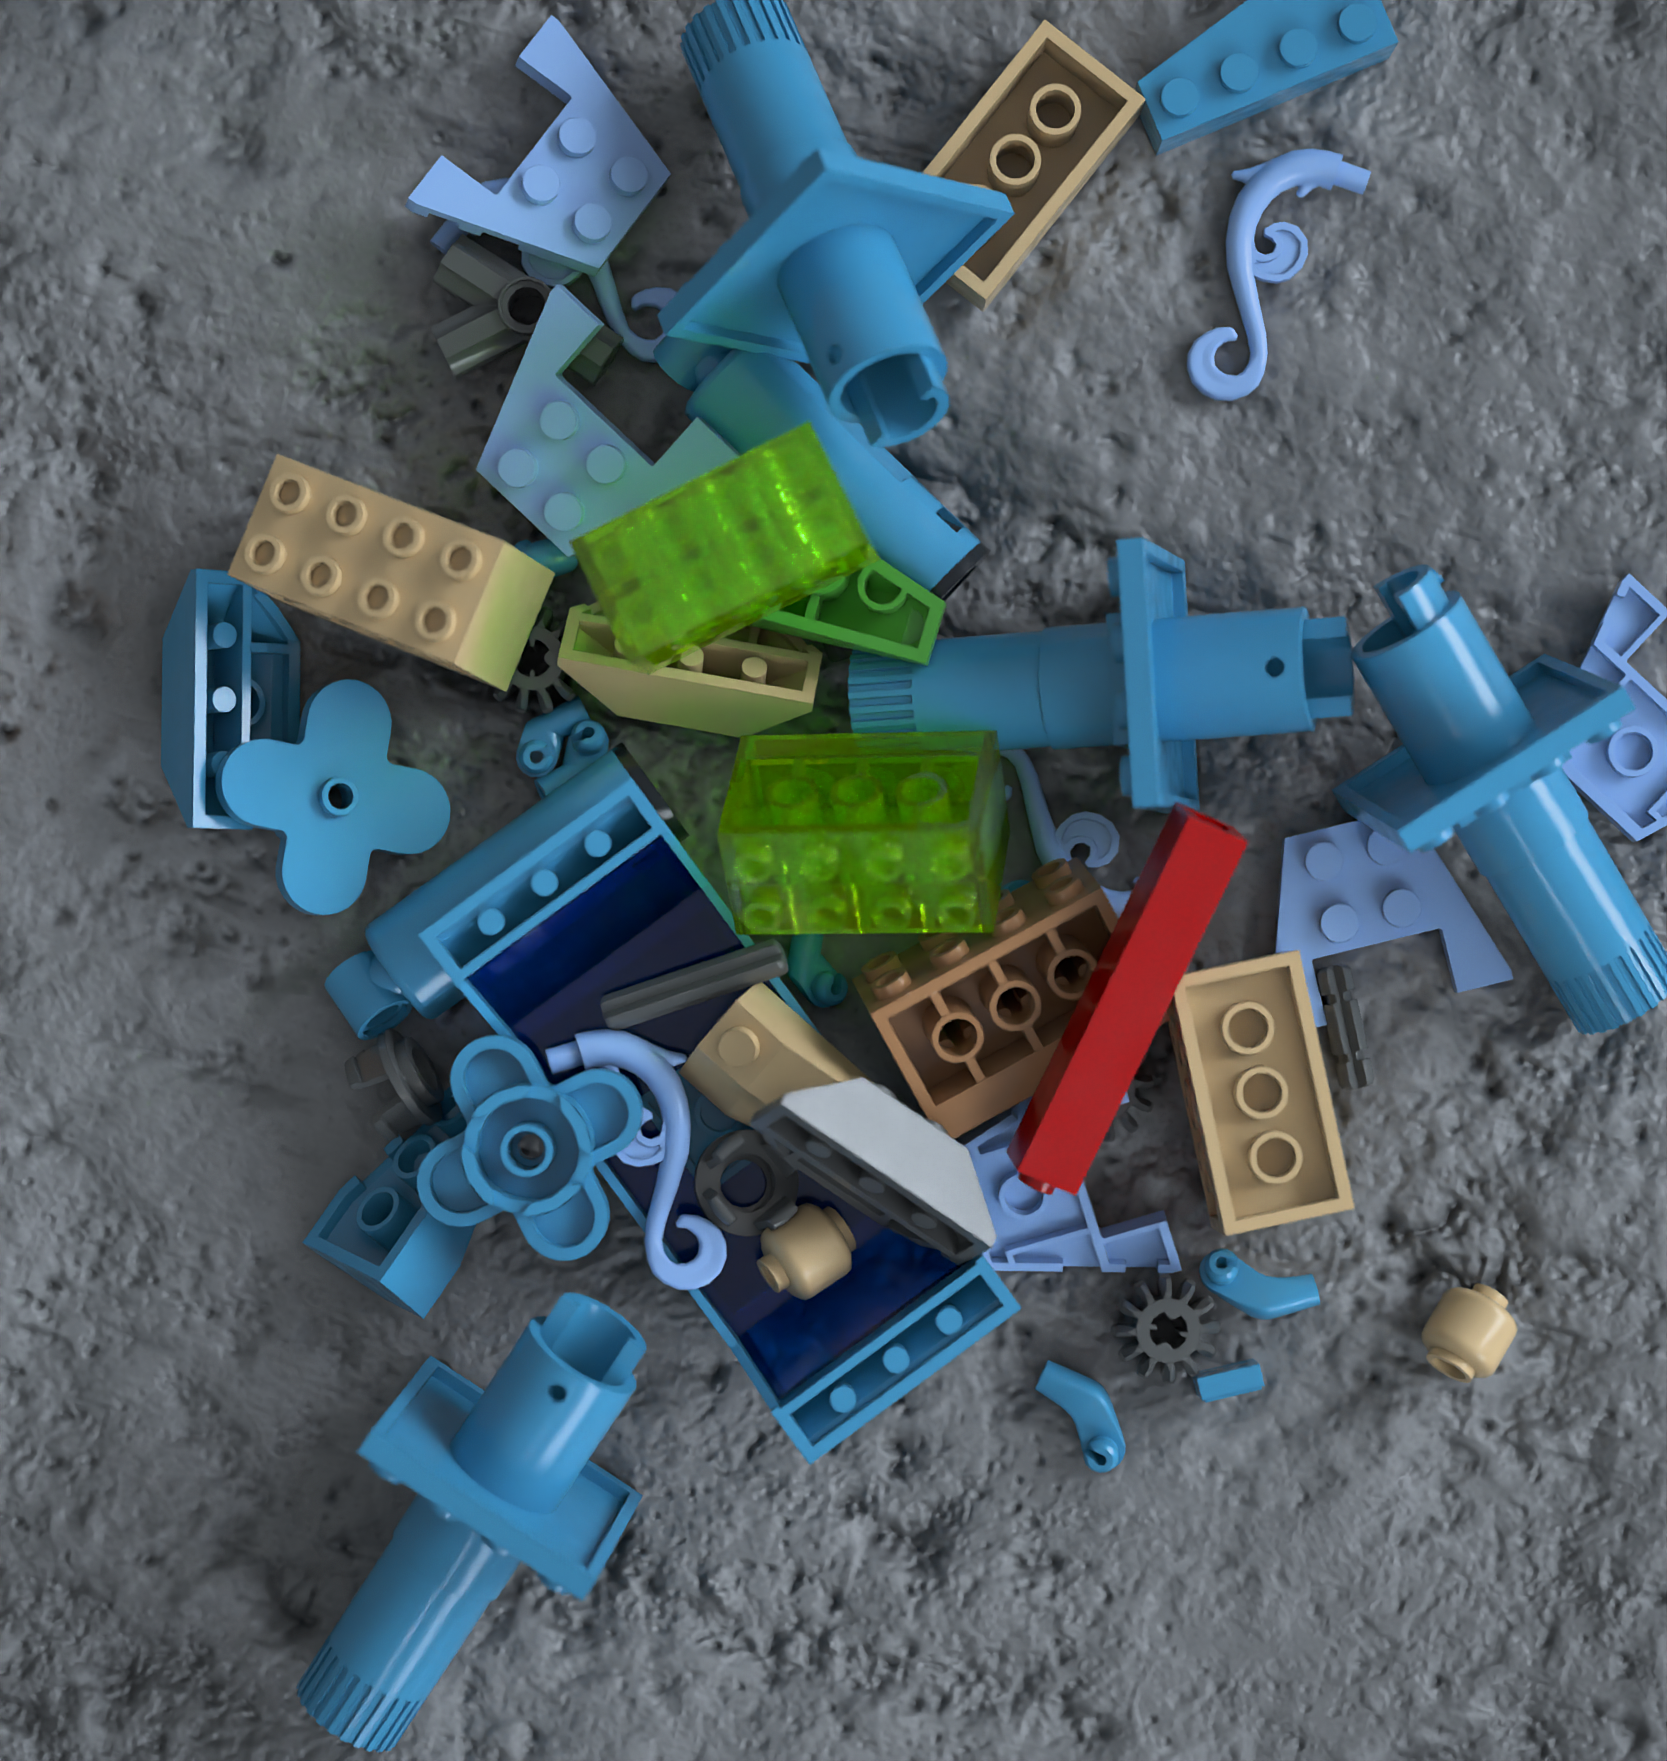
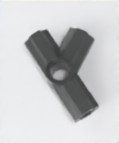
[430,234,624,386]

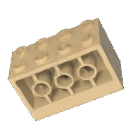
[227,454,555,692]
[1166,950,1355,1236]

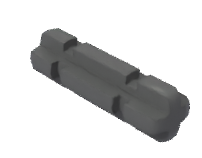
[1316,964,1374,1090]

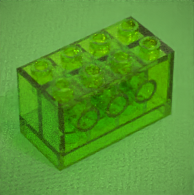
[569,421,881,675]
[717,731,1010,935]

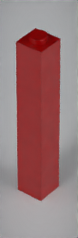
[1006,801,1248,1196]

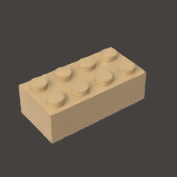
[923,20,1146,312]

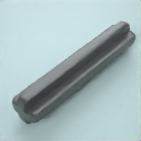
[600,939,788,1031]

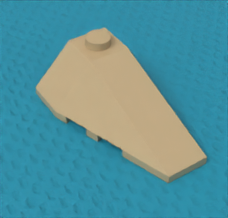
[678,982,874,1128]

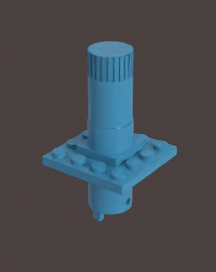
[657,0,1015,447]
[848,538,1355,814]
[1332,564,1667,1035]
[297,1292,646,1752]

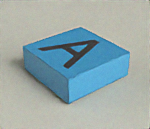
[1192,1358,1265,1403]

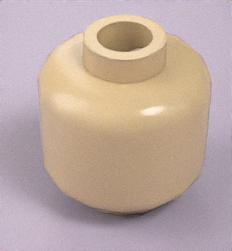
[757,1203,857,1300]
[1421,1283,1517,1383]

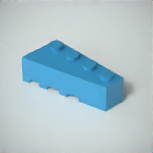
[1135,0,1399,156]

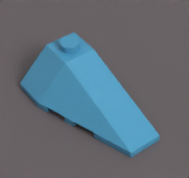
[302,1086,476,1319]

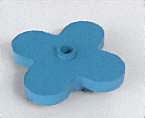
[215,680,450,916]
[417,1034,643,1261]

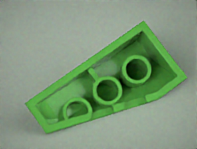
[680,473,946,666]

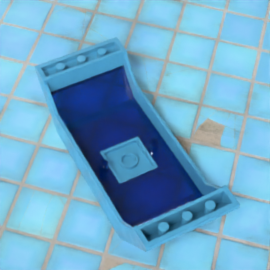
[418,778,1022,1465]

